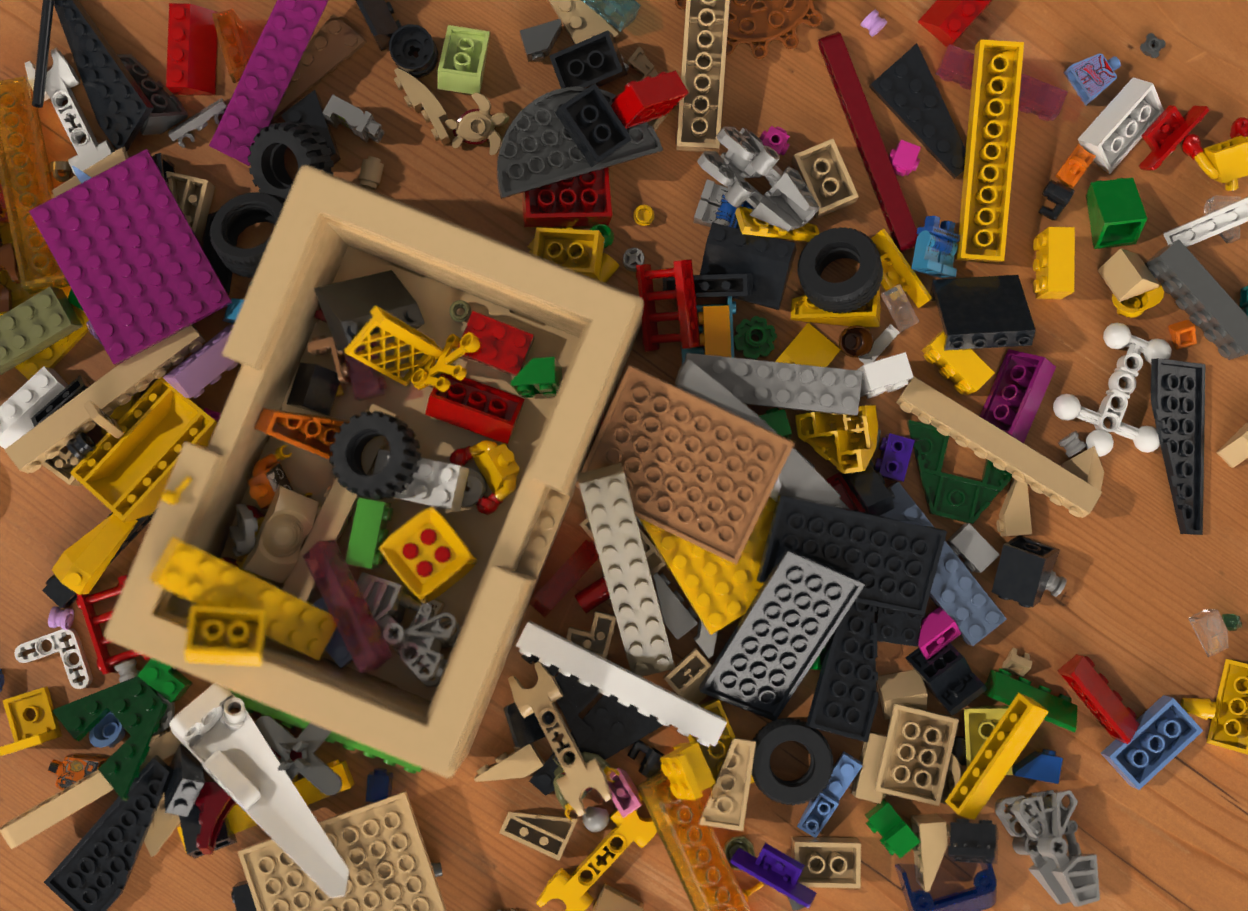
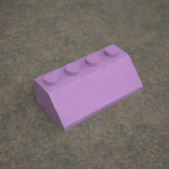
[163,324,238,398]

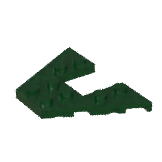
[907,420,1012,524]
[52,676,168,801]

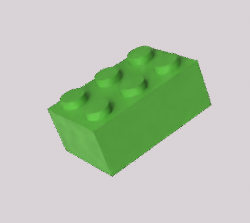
[345,497,393,569]

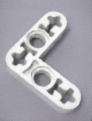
[14,628,93,689]

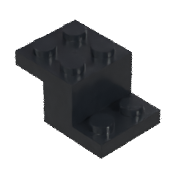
[905,643,988,716]
[948,819,999,864]

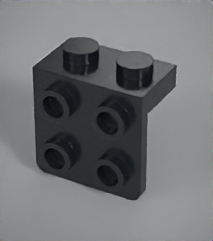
[504,702,559,748]

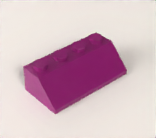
[979,349,1056,444]

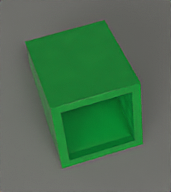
[1086,177,1147,249]

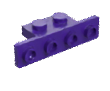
[730,843,817,908]

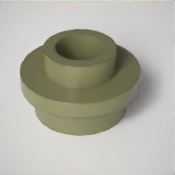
[449,300,471,322]

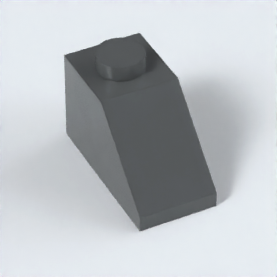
[520,19,562,62]

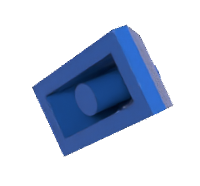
[1012,749,1063,784]

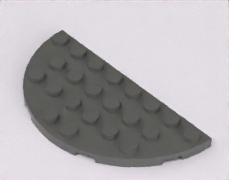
[497,86,663,199]

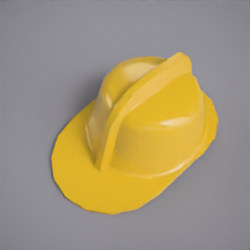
[1112,285,1164,318]

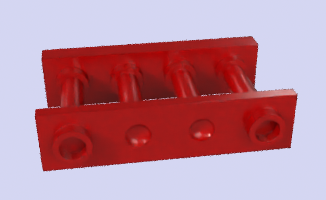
[636,259,700,351]
[76,575,151,675]

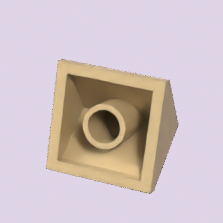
[1098,248,1160,302]
[876,670,927,720]

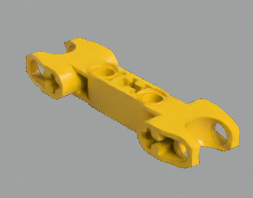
[536,789,667,911]

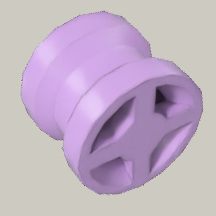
[860,9,887,37]
[48,606,74,630]

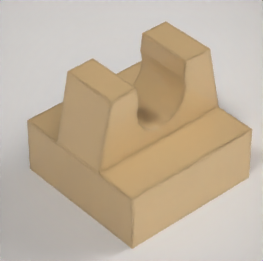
[1002,648,1033,677]

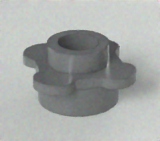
[1140,33,1166,58]

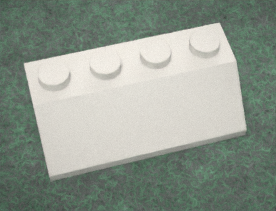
[1078,77,1164,174]
[0,367,68,449]

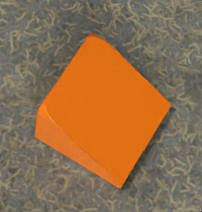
[1168,320,1197,350]

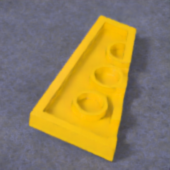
[735,206,820,242]

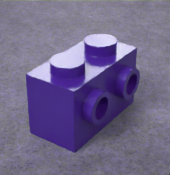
[874,433,915,483]

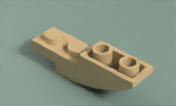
[394,68,451,146]

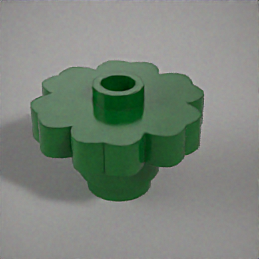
[734,316,777,360]

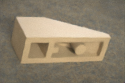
[996,478,1032,536]

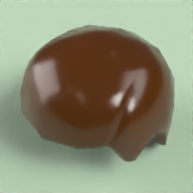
[838,325,874,358]

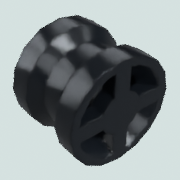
[67,432,96,460]

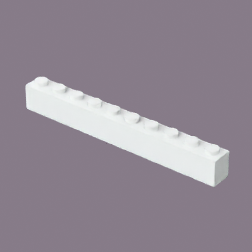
[516,620,727,747]

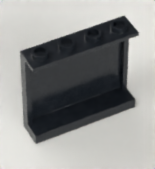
[930,275,1036,350]

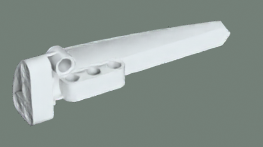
[170,683,349,898]

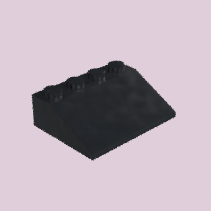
[700,222,797,310]
[314,270,425,352]

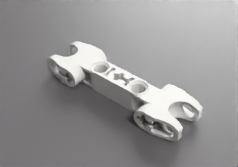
[25,48,115,176]

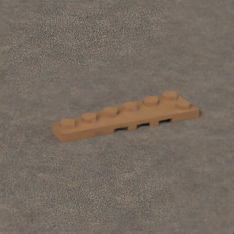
[270,13,367,124]

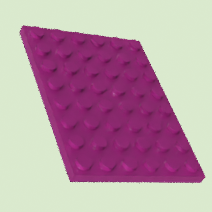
[29,149,233,365]

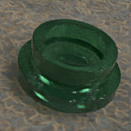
[1219,614,1242,631]

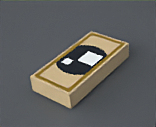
[84,400,124,439]

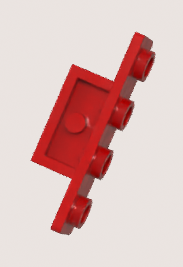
[1139,105,1210,171]

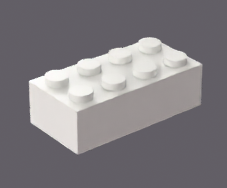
[373,449,469,512]

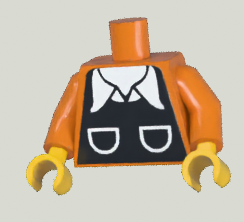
[248,445,313,509]

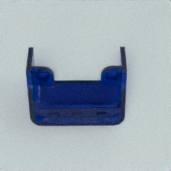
[895,863,997,911]

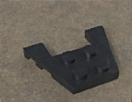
[555,673,600,746]

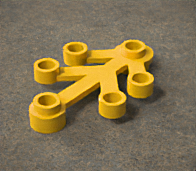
[411,332,480,392]

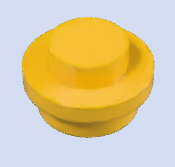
[633,205,655,226]

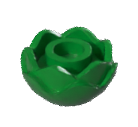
[590,224,614,248]

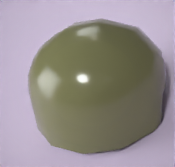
[722,836,755,871]

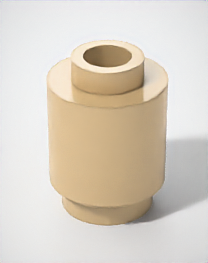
[359,156,384,190]

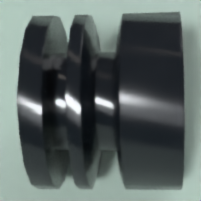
[389,24,439,78]

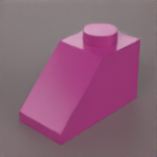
[918,607,961,660]

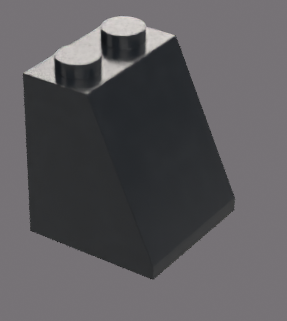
[992,535,1060,608]

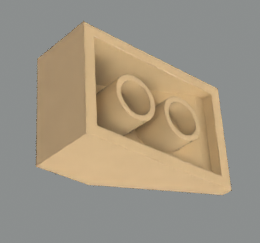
[910,814,950,892]

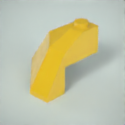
[795,405,878,474]

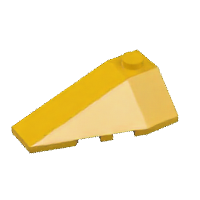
[791,289,881,327]
[51,513,138,595]

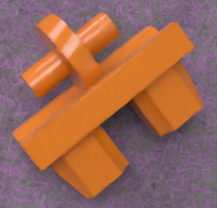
[1055,144,1096,188]

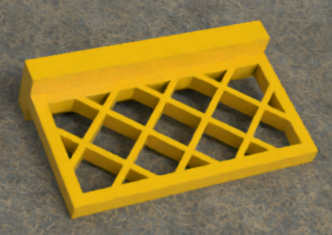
[344,306,443,386]

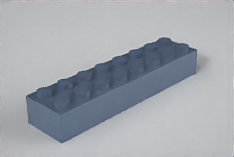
[862,482,1007,646]

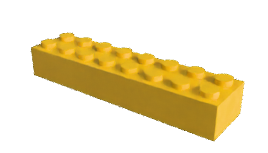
[149,536,341,660]

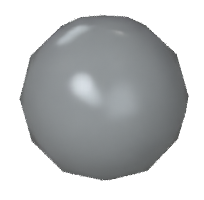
[582,806,610,832]

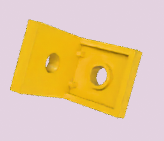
[0,686,62,756]

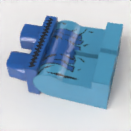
[911,216,960,278]

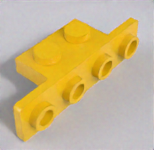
[871,229,932,308]

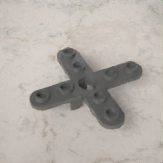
[255,716,342,796]

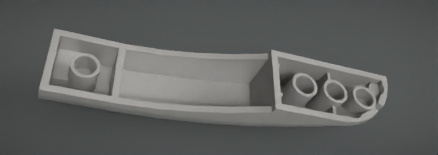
[675,359,849,509]

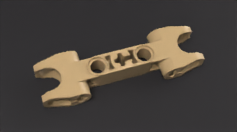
[508,661,613,817]

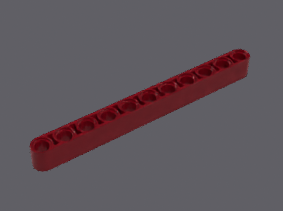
[818,32,918,252]

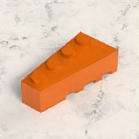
[254,408,351,460]

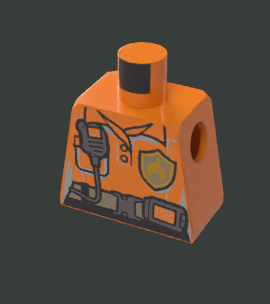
[48,754,107,790]

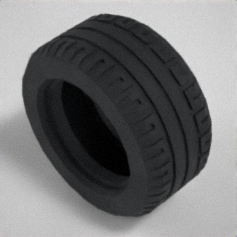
[210,192,285,278]

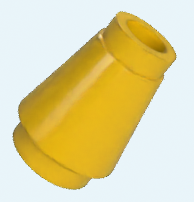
[1180,698,1216,720]

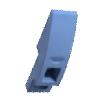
[797,751,863,838]

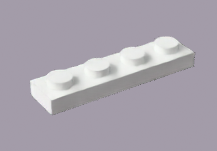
[1163,197,1248,247]

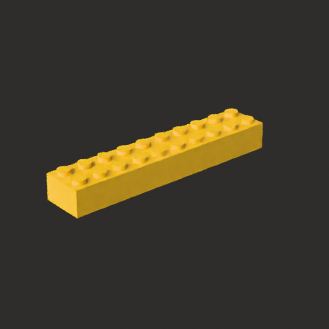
[956,39,1024,263]

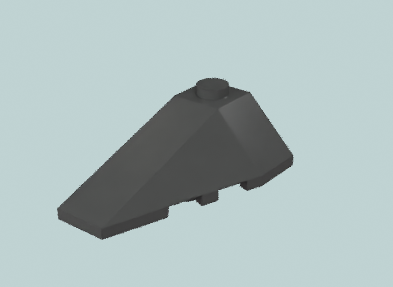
[117,54,188,135]

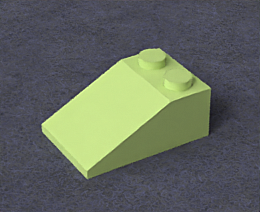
[438,25,490,94]

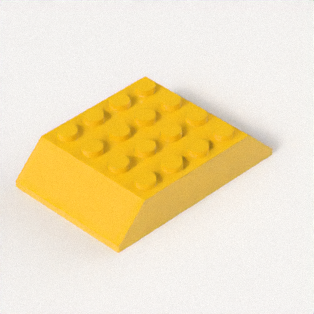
[70,377,217,523]

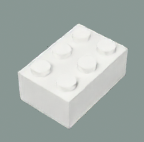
[857,352,914,399]

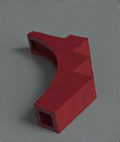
[194,738,302,855]

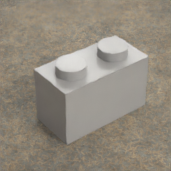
[946,523,1000,573]

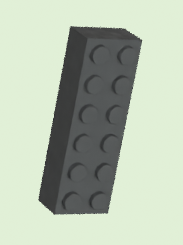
[1145,239,1248,360]

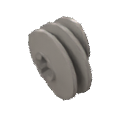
[461,468,487,507]

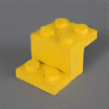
[660,742,716,800]

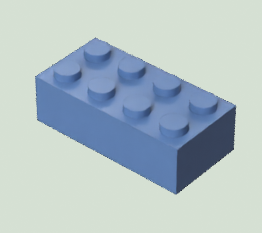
[1101,695,1203,790]

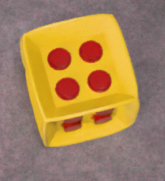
[379,506,478,604]

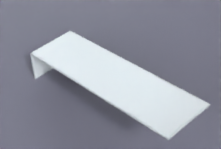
[859,324,900,364]

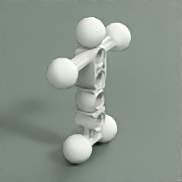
[1053,322,1172,457]

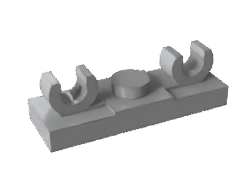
[168,98,227,148]

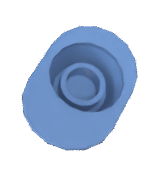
[89,711,126,748]

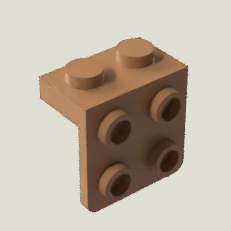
[307,335,352,384]

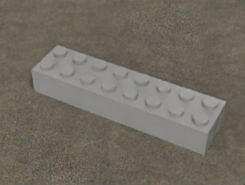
[685,353,863,416]

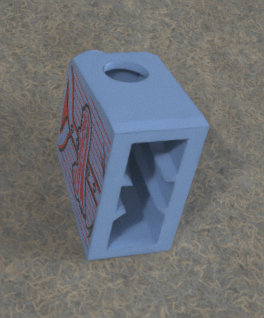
[1064,53,1121,106]

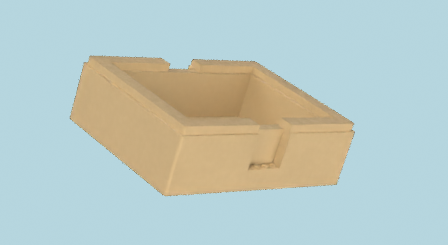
[105,165,643,778]

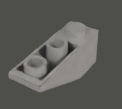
[653,572,698,640]

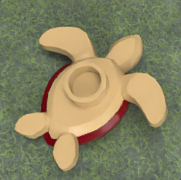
[445,93,509,155]

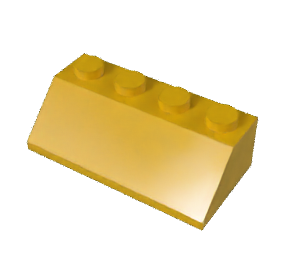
[1206,659,1248,755]

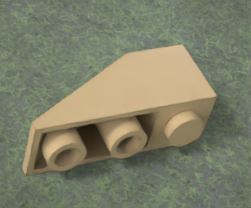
[474,743,545,782]

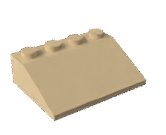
[874,704,959,806]

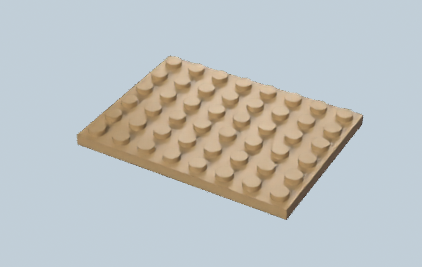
[238,791,447,911]

